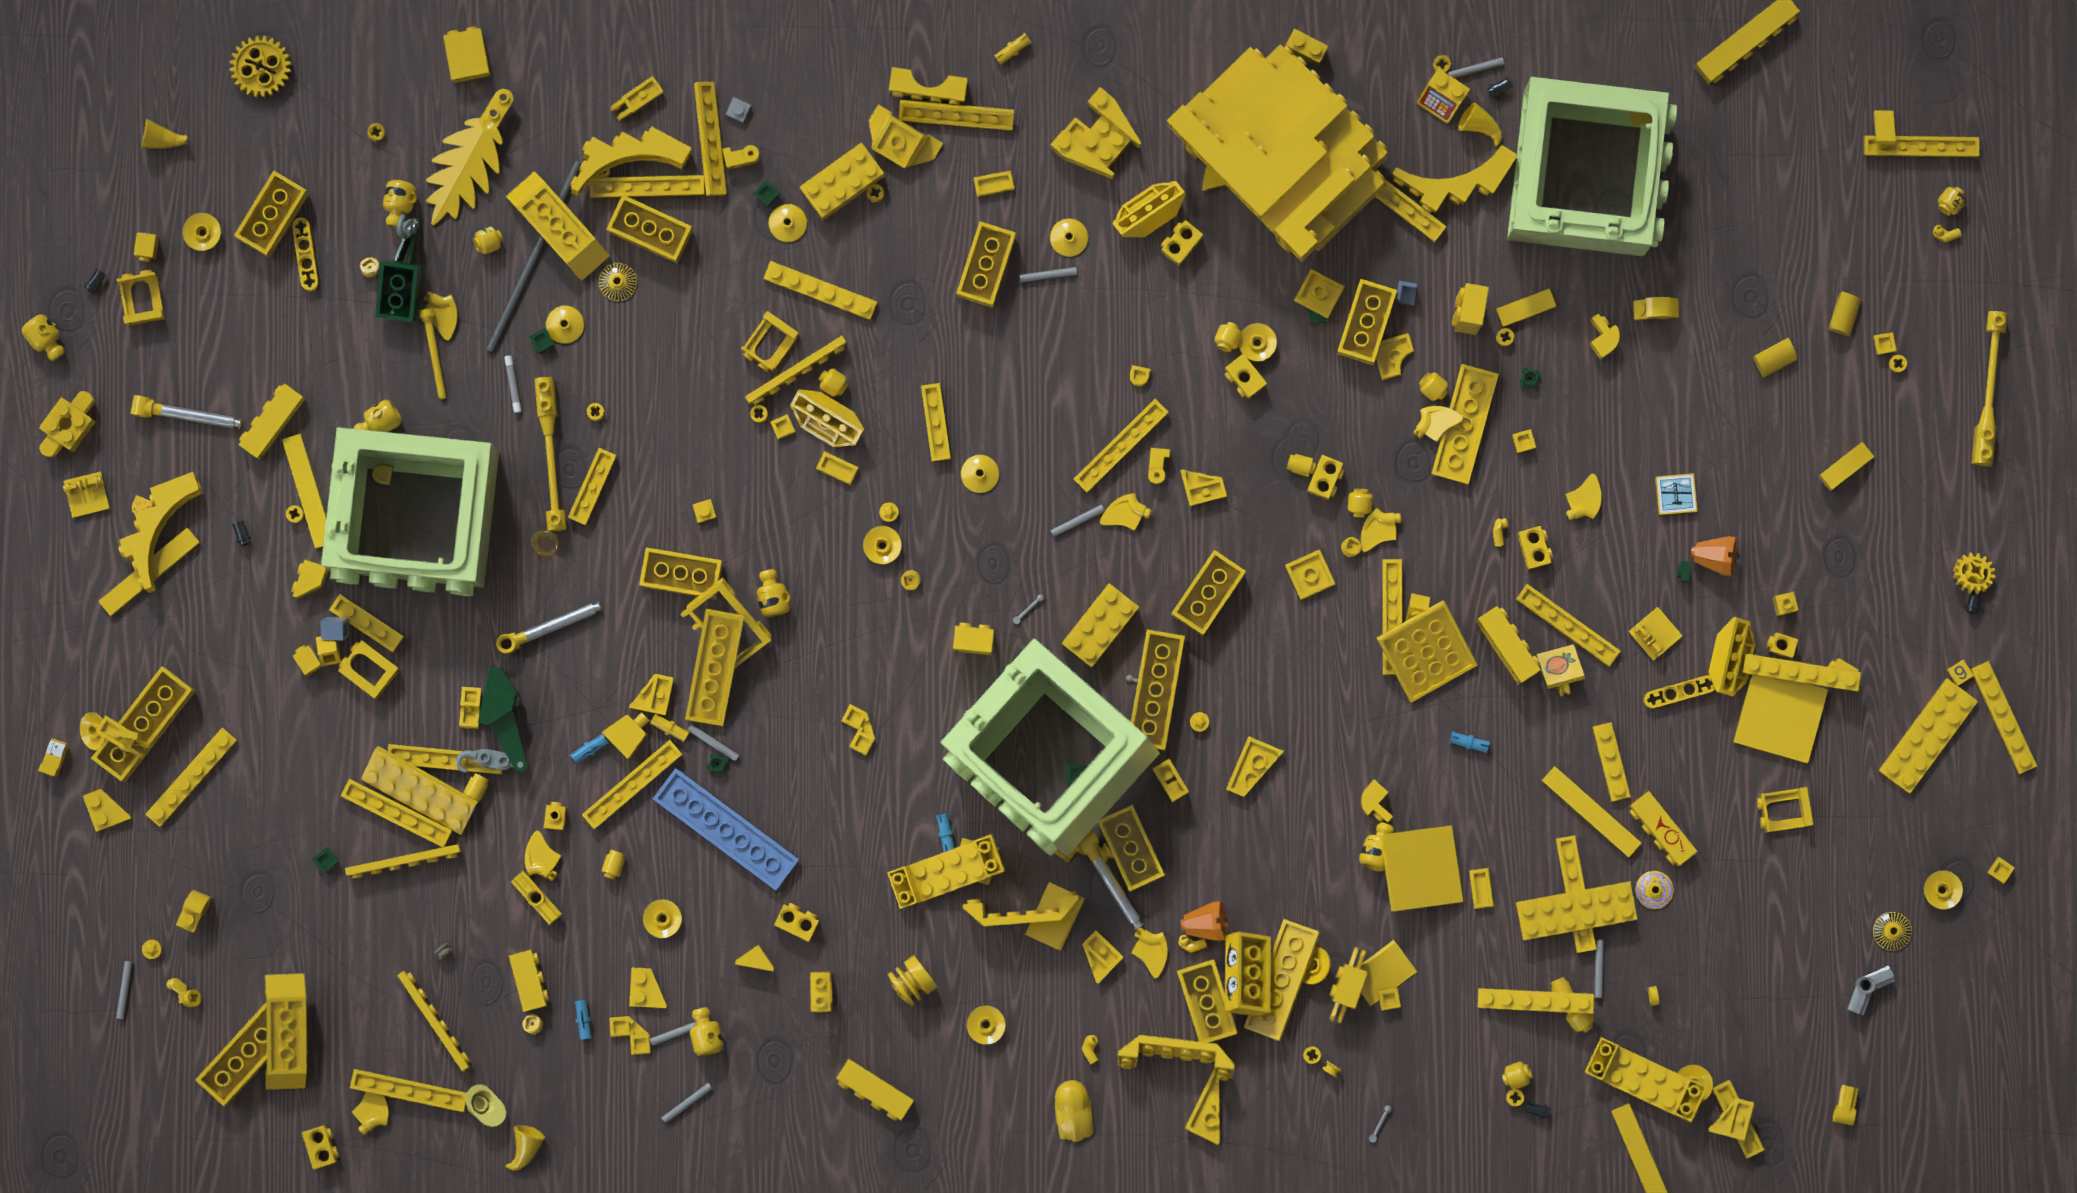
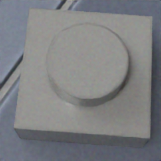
[726,97,751,123]

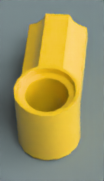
[1833,1085,1858,1126]

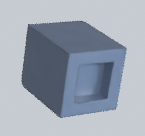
[1395,281,1418,306]
[321,617,349,640]

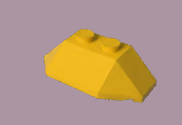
[1113,181,1186,237]
[790,389,864,447]
[1709,617,1755,697]

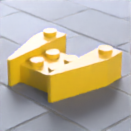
[1051,87,1141,179]

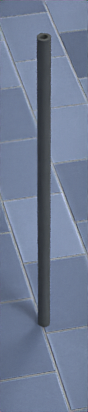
[486,161,581,353]

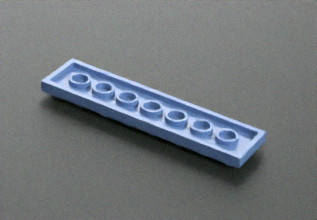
[653,768,799,891]

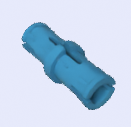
[1449,731,1490,753]
[570,733,609,764]
[936,813,955,853]
[575,1000,592,1040]

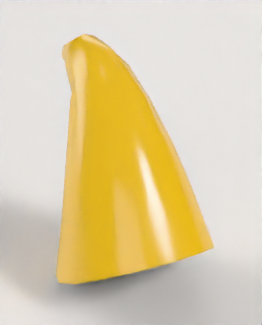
[1458,102,1502,147]
[141,119,188,149]
[506,1125,545,1171]

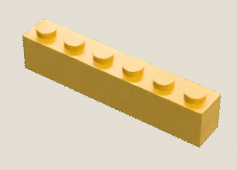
[1695,0,1799,85]

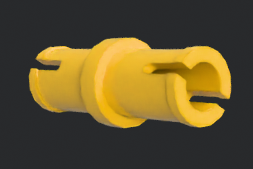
[994,33,1032,65]
[650,714,689,743]

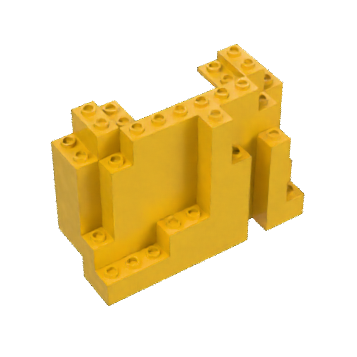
[1167,44,1388,262]

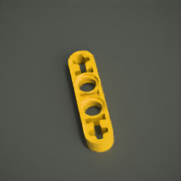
[292,217,319,292]
[1643,675,1715,709]

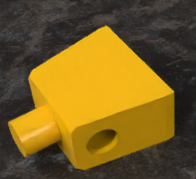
[602,712,650,759]

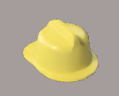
[466,1085,506,1127]

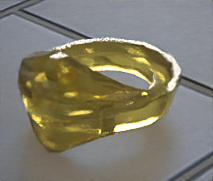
[531,530,559,556]

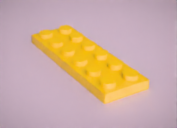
[1431,364,1499,485]
[685,609,744,726]
[1878,678,1978,794]
[361,746,478,835]
[1516,881,1637,940]
[1244,919,1321,1041]

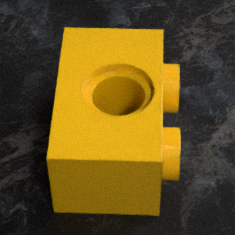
[1224,354,1267,400]

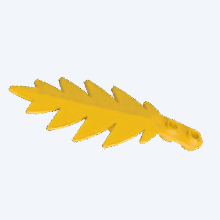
[426,89,513,226]

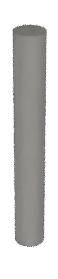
[1447,57,1504,78]
[1020,267,1077,282]
[1050,504,1105,537]
[687,724,739,762]
[1595,940,1604,998]
[116,961,132,1019]
[650,1021,696,1046]
[662,1083,713,1123]

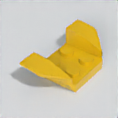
[869,104,943,168]

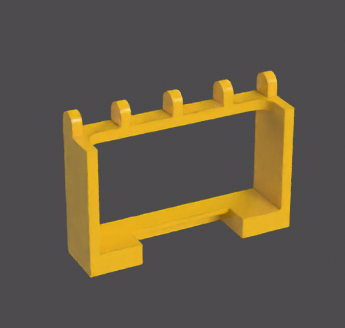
[680,578,771,669]

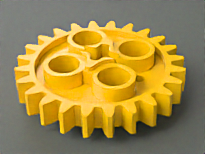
[229,36,292,98]

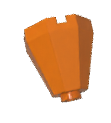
[1691,536,1737,577]
[1181,901,1228,941]

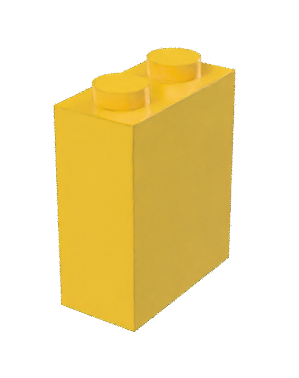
[443,27,491,83]

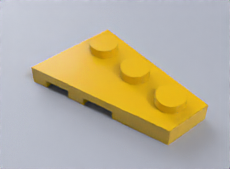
[1226,736,1284,797]

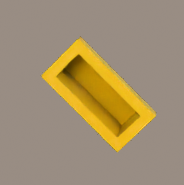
[1828,291,1861,337]
[1753,338,1797,378]

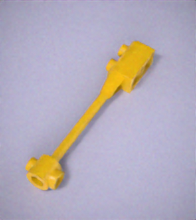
[1971,311,2007,467]
[534,377,566,531]

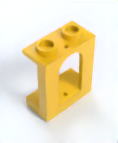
[117,270,165,326]
[741,311,799,372]
[338,640,400,700]
[1757,787,1813,833]
[810,972,833,1012]

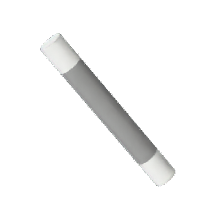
[504,356,522,413]

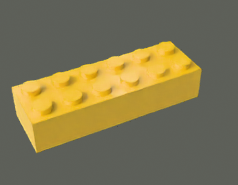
[1131,629,1185,751]
[91,666,196,782]
[196,1003,267,1106]

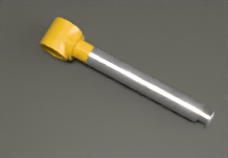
[130,395,242,429]
[496,601,602,655]
[1075,830,1143,930]

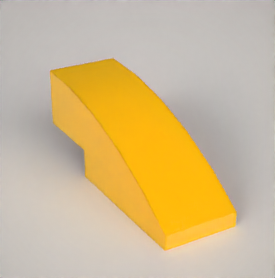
[1818,442,1874,491]

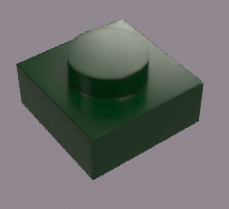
[753,179,781,207]
[1307,308,1329,325]
[529,327,555,354]
[1676,561,1690,582]
[1065,764,1087,784]
[312,847,340,874]

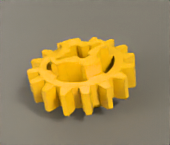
[1953,553,1995,594]

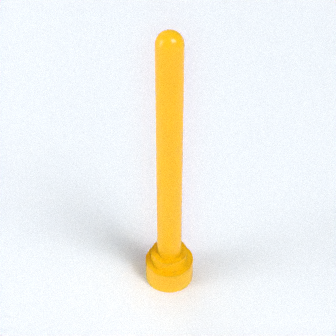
[419,308,446,400]

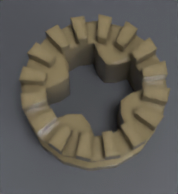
[433,942,453,960]

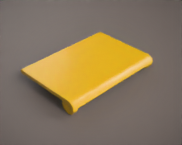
[1025,882,1085,951]
[1360,940,1417,1006]

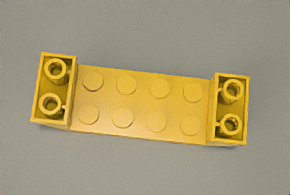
[506,171,610,281]
[887,834,1005,909]
[963,892,1081,926]
[265,973,307,1090]
[1117,1035,1234,1080]
[1585,1037,1707,1122]

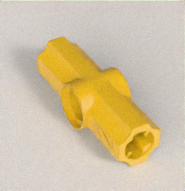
[511,871,562,925]

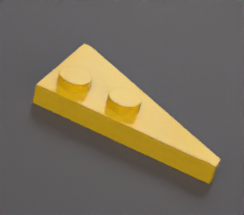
[1185,1070,1220,1145]

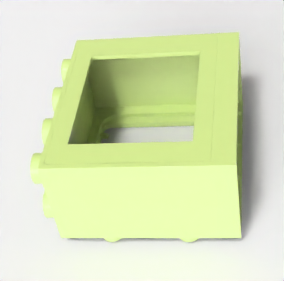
[1507,77,1677,256]
[321,427,499,596]
[941,639,1160,857]

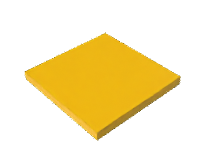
[1377,600,1478,703]
[1733,675,1828,764]
[1380,825,1463,912]

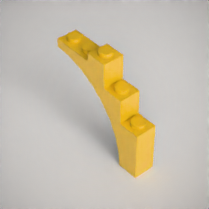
[570,126,692,197]
[1391,145,1518,213]
[119,472,203,593]

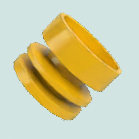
[887,955,938,1007]

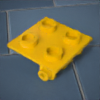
[63,472,110,518]
[1628,607,1682,661]

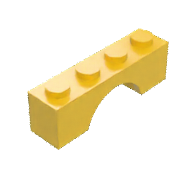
[889,67,968,105]

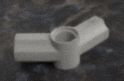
[1847,966,1895,1015]

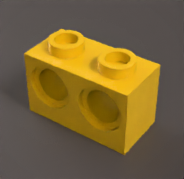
[1161,220,1203,266]
[1307,455,1345,500]
[1517,526,1553,571]
[1152,759,1189,802]
[774,903,820,942]
[302,1125,339,1169]

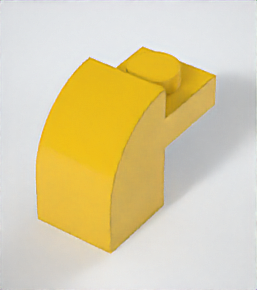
[1633,297,1679,320]
[1589,314,1619,360]
[1361,780,1393,823]
[176,890,213,933]

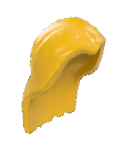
[1055,1080,1094,1142]

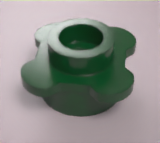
[1519,368,1540,389]
[707,753,728,775]

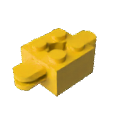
[39,391,96,458]
[1329,947,1368,1024]

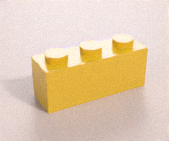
[509,950,550,1012]

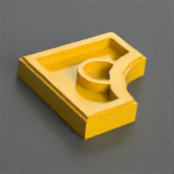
[1376,333,1414,380]

